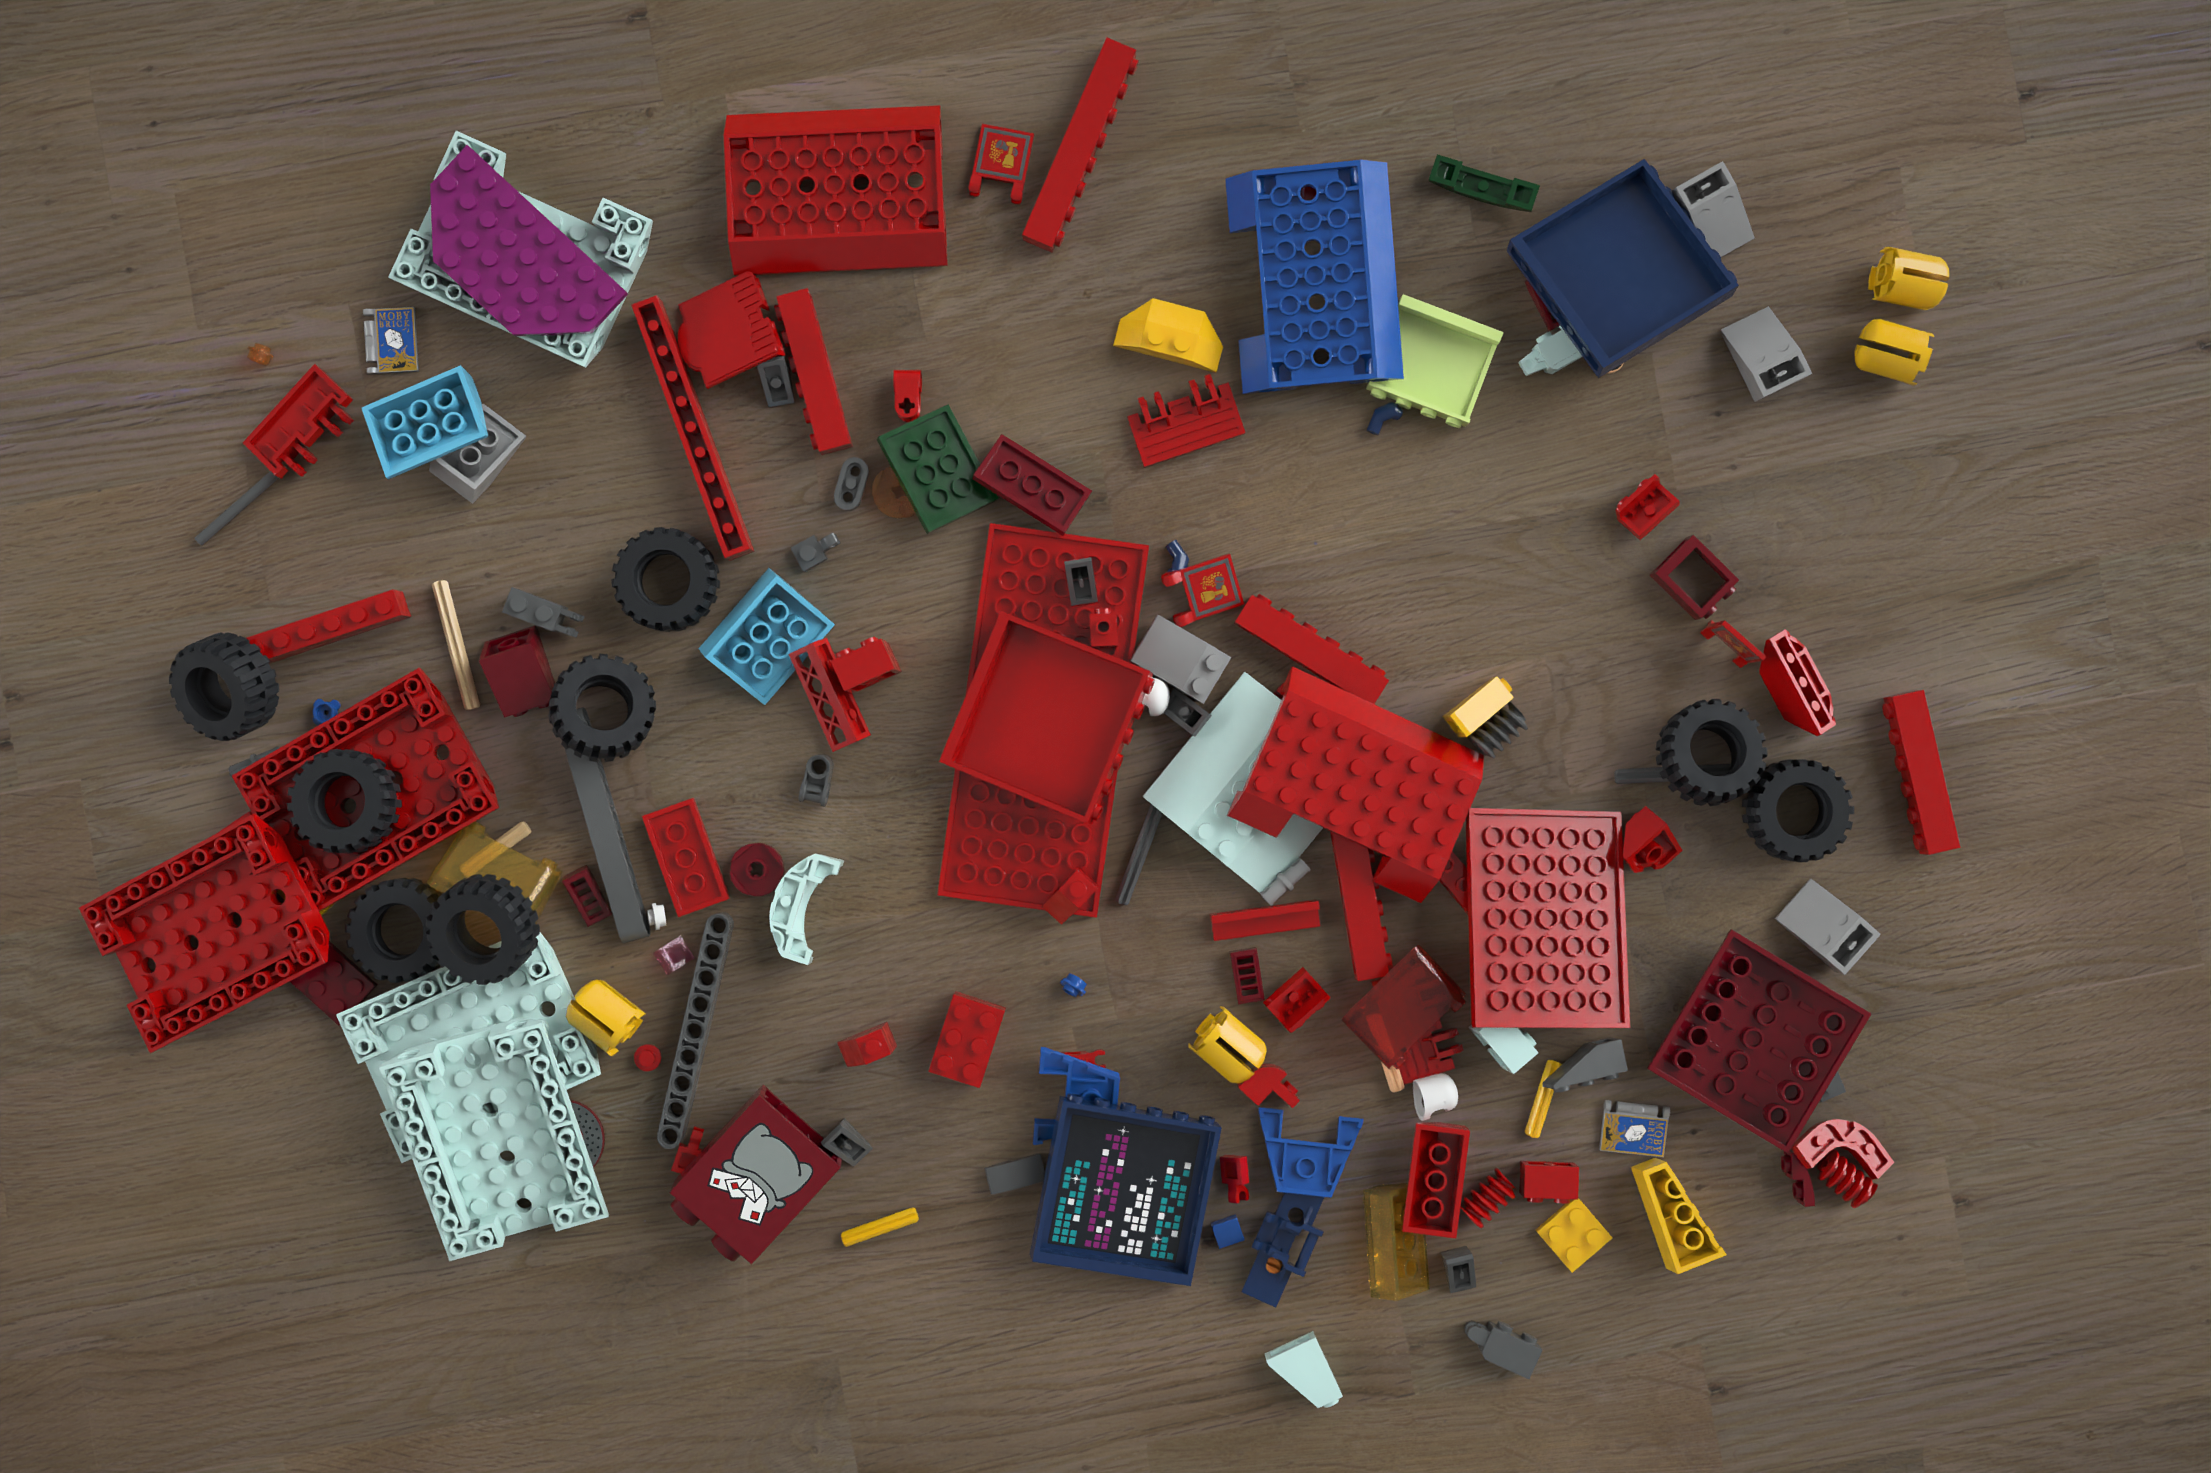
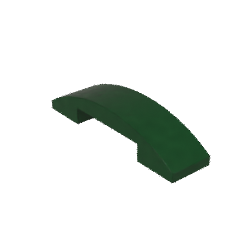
[1428,154,1540,212]

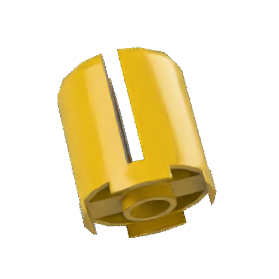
[1868,247,1949,310]
[1854,319,1934,386]
[566,980,646,1056]
[1188,1006,1267,1084]

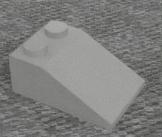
[429,404,526,504]
[1130,614,1231,704]

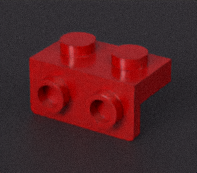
[1615,474,1680,540]
[1263,967,1330,1033]

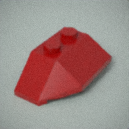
[1759,629,1836,736]

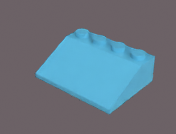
[362,365,488,479]
[698,568,835,705]

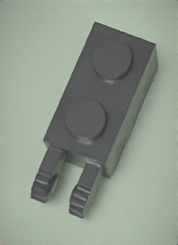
[502,587,585,638]
[1464,1320,1543,1379]

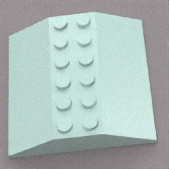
[1142,672,1323,893]

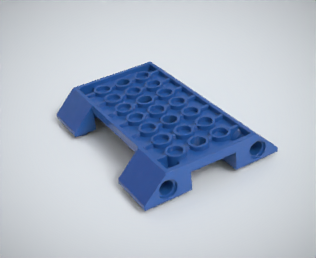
[1225,160,1404,394]

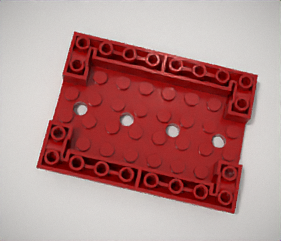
[723,105,948,276]
[232,668,499,912]
[79,814,330,1053]

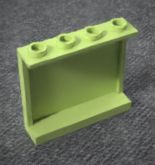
[1366,294,1504,428]

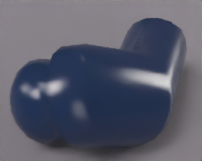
[1366,402,1403,435]
[1165,539,1189,572]

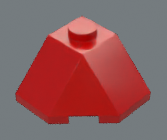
[1623,806,1683,873]

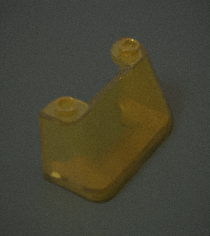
[427,822,563,924]

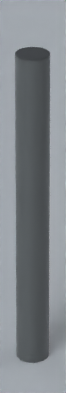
[195,471,279,545]

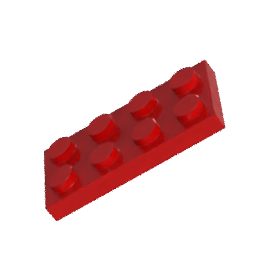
[642,798,730,917]

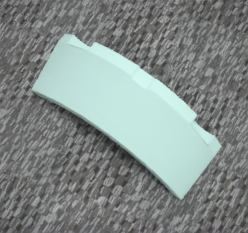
[770,853,844,965]

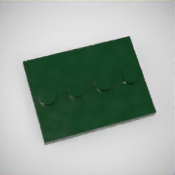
[877,404,999,534]

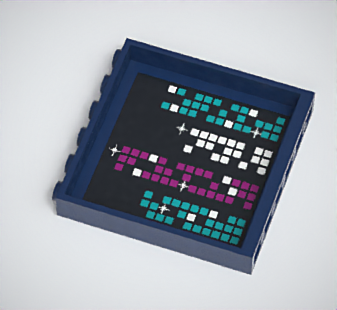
[1030,1093,1222,1286]

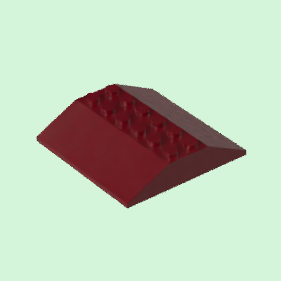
[1647,929,1871,1153]

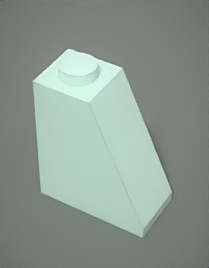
[1265,1331,1343,1408]

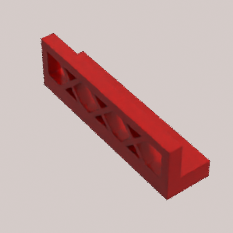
[788,637,871,752]
[1210,899,1320,941]

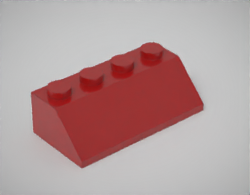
[1402,1122,1470,1239]

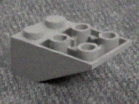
[1672,161,1755,257]
[1720,306,1812,402]
[1775,879,1881,975]

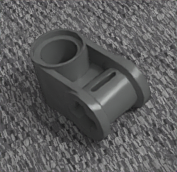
[799,754,834,807]

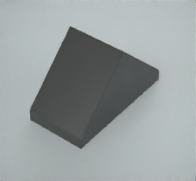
[1064,557,1098,606]
[821,1118,873,1167]
[1440,1246,1476,1293]

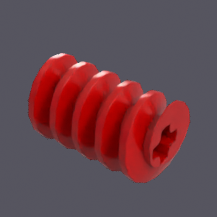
[1817,1149,1878,1209]
[1460,1168,1516,1228]

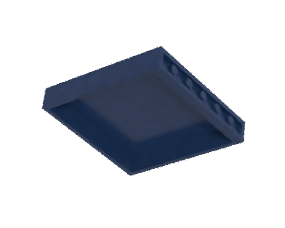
[1507,159,1739,378]

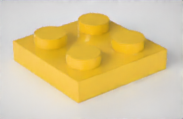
[1536,1198,1613,1273]

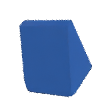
[1211,1214,1245,1249]

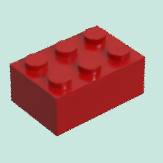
[831,636,902,694]
[928,991,1006,1088]

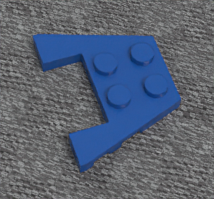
[1033,1047,1120,1145]
[1258,1107,1363,1198]

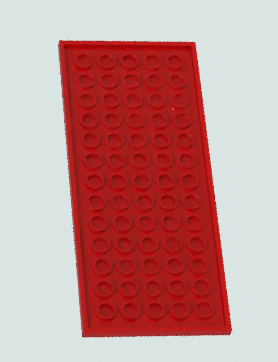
[937,523,1149,918]

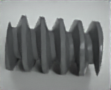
[1468,701,1528,759]

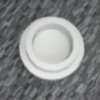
[647,903,666,930]

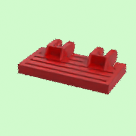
[243,364,354,479]
[1127,374,1246,468]
[1370,965,1464,1085]

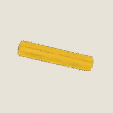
[1525,1060,1562,1138]
[841,1207,919,1247]

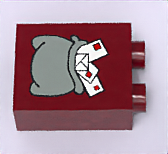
[670,1084,842,1265]

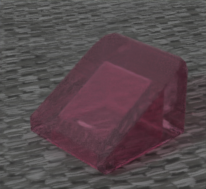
[654,936,694,975]

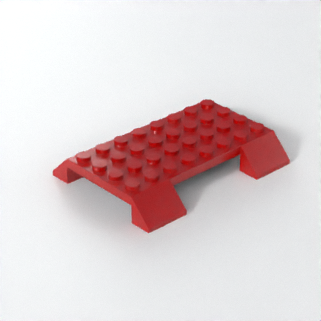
[1227,666,1484,903]

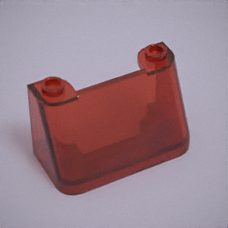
[1341,945,1467,1070]

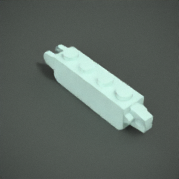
[1518,326,1583,376]

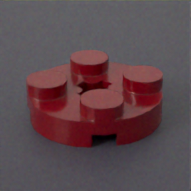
[730,843,785,896]

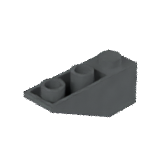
[1542,1037,1628,1092]

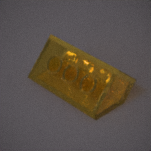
[1363,1183,1430,1301]

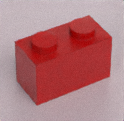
[1519,1161,1579,1204]

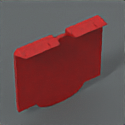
[678,271,786,389]

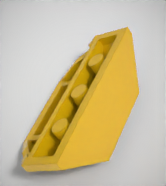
[1113,298,1223,373]

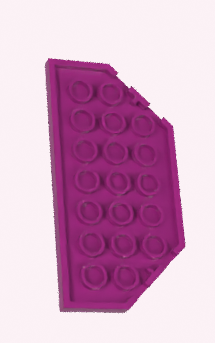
[430,145,628,337]

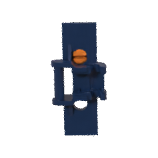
[1241,1193,1324,1308]

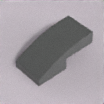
[984,1153,1045,1194]

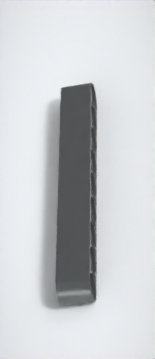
[565,707,651,944]
[657,912,734,1149]

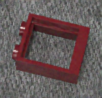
[1650,535,1739,620]

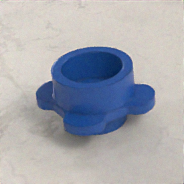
[312,699,341,725]
[1060,973,1087,997]

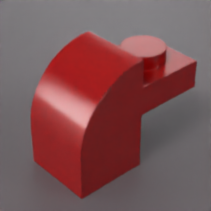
[1237,1064,1300,1108]

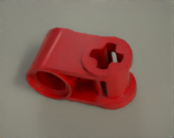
[893,370,922,423]

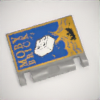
[363,307,419,375]
[1599,1100,1670,1158]

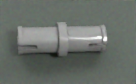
[1260,858,1311,906]

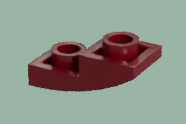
[1781,1149,1815,1207]

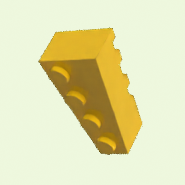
[1631,1158,1727,1274]

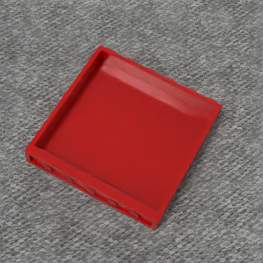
[939,611,1155,824]

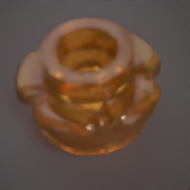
[247,343,274,366]

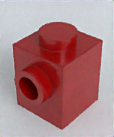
[1089,608,1118,648]

